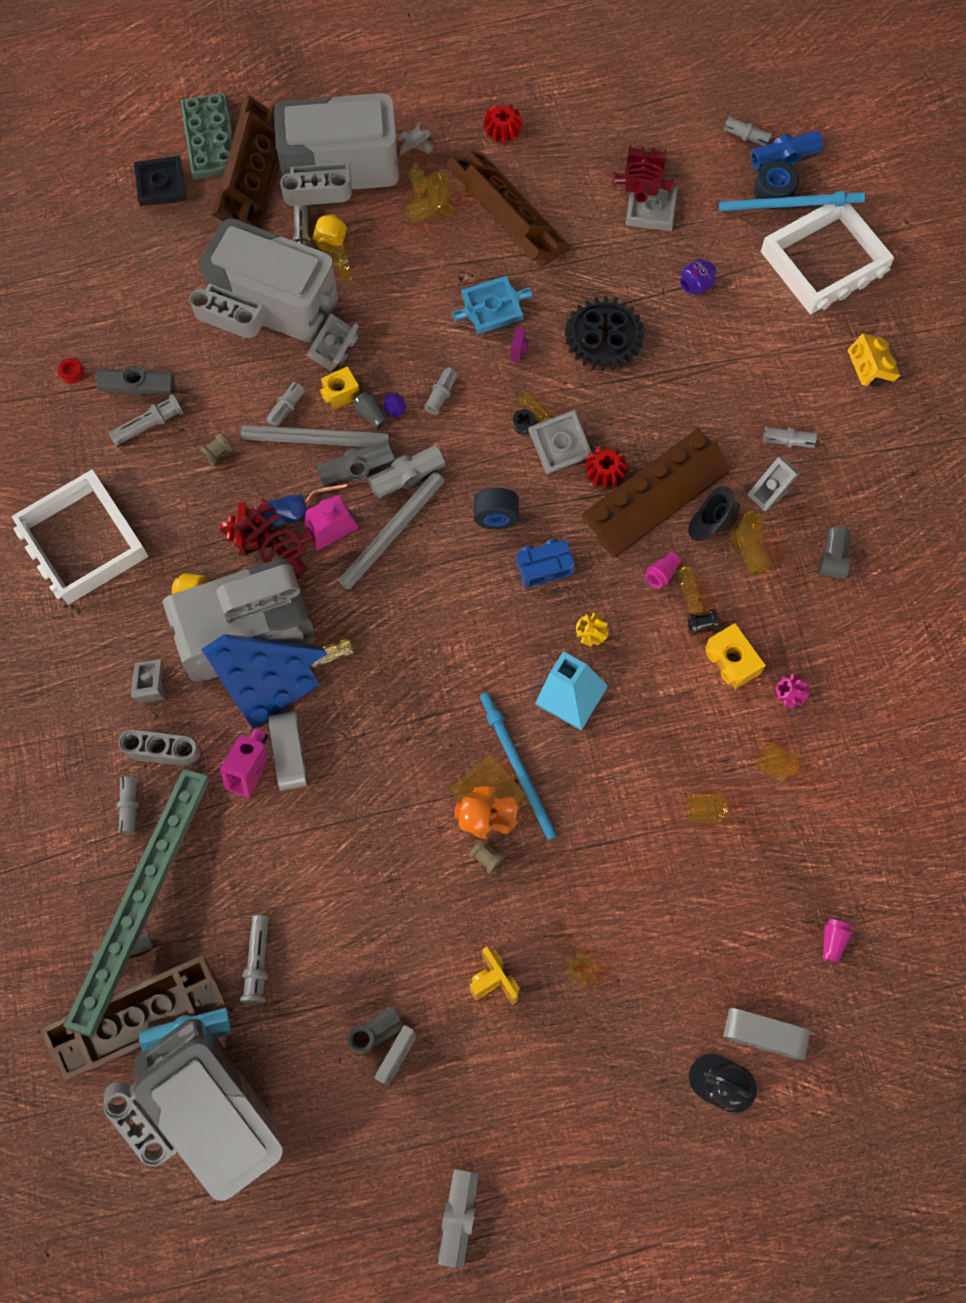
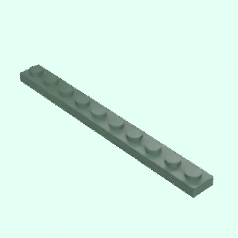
[64,769,210,1038]

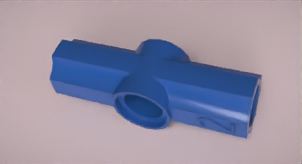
[750,130,824,170]

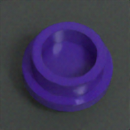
[384,393,406,418]

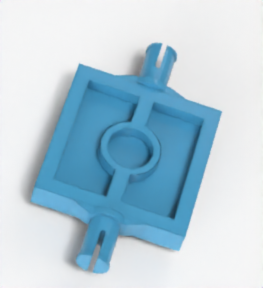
[451,276,532,335]

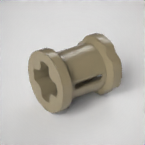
[199,434,233,467]
[468,839,505,874]

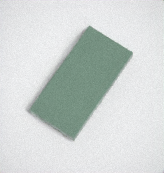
[180,93,233,180]

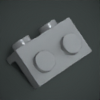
[306,313,359,371]

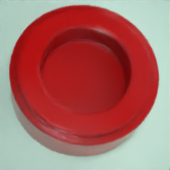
[58,358,85,384]

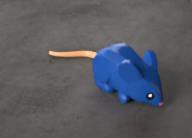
[255,484,347,527]

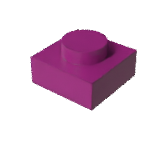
[510,327,529,362]

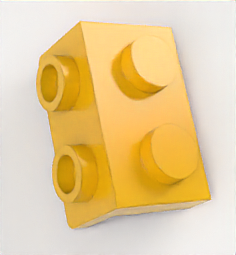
[848,333,901,386]

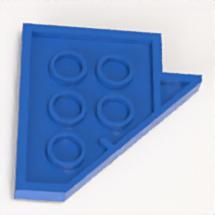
[201,634,328,729]

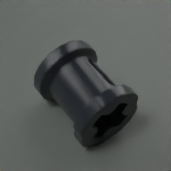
[687,610,719,636]

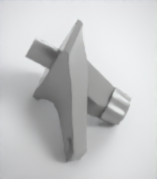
[399,123,434,155]

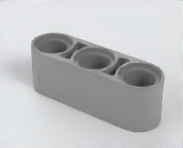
[269,711,308,791]
[118,730,201,767]
[723,1008,811,1060]

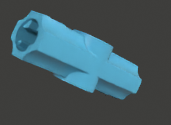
[139,1008,232,1052]

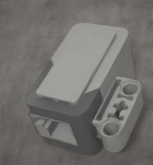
[274,93,399,206]
[189,219,339,342]
[162,558,316,682]
[104,1019,282,1201]

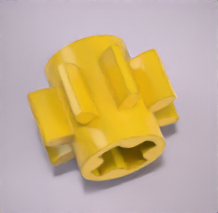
[576,613,609,647]

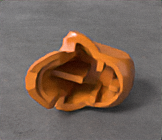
[454,786,519,840]

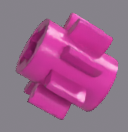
[776,674,809,708]

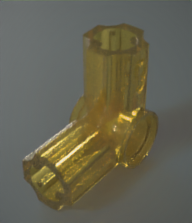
[404,171,455,224]
[730,510,772,576]

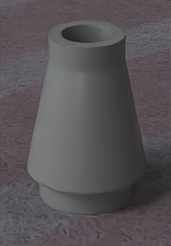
[352,391,388,429]

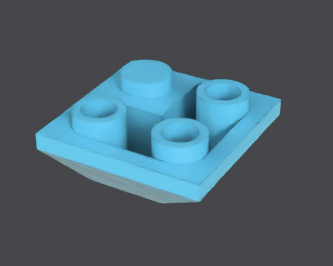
[535,651,608,731]

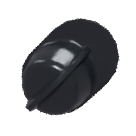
[688,486,740,541]
[689,1054,757,1113]

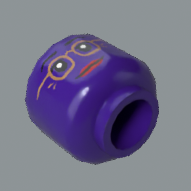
[680,259,717,295]

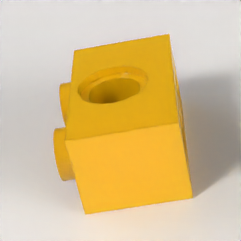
[705,623,766,690]

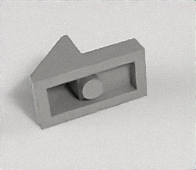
[747,456,800,511]
[131,659,166,704]

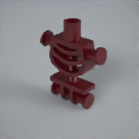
[612,145,675,203]
[232,498,315,579]

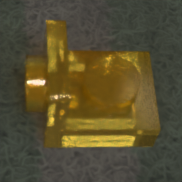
[755,741,801,782]
[686,791,728,824]

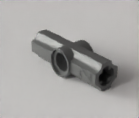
[96,366,175,398]
[317,440,395,487]

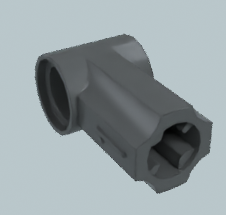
[818,526,852,580]
[348,1007,404,1055]

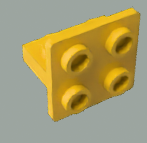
[470,946,520,1005]

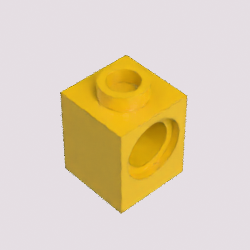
[320,366,360,410]

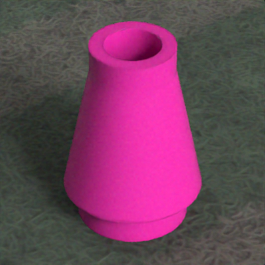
[645,552,681,589]
[822,918,852,963]

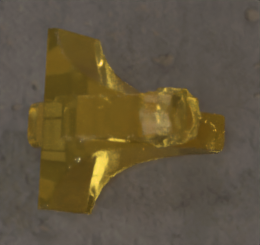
[406,162,442,201]
[322,245,351,279]

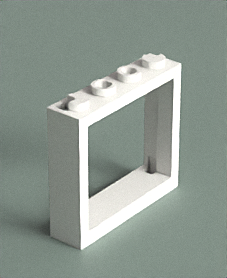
[761,203,894,315]
[11,470,149,605]

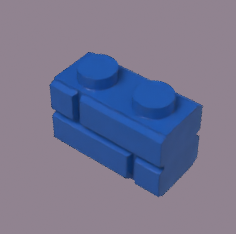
[516,539,575,588]

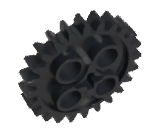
[565,296,645,371]

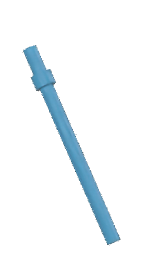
[719,191,865,211]
[479,692,557,841]

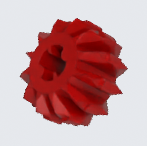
[483,102,522,144]
[584,445,628,490]

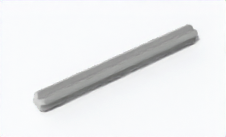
[241,425,389,447]
[339,472,444,590]

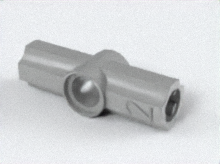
[368,445,445,499]
[438,1169,479,1269]

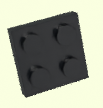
[134,156,187,206]

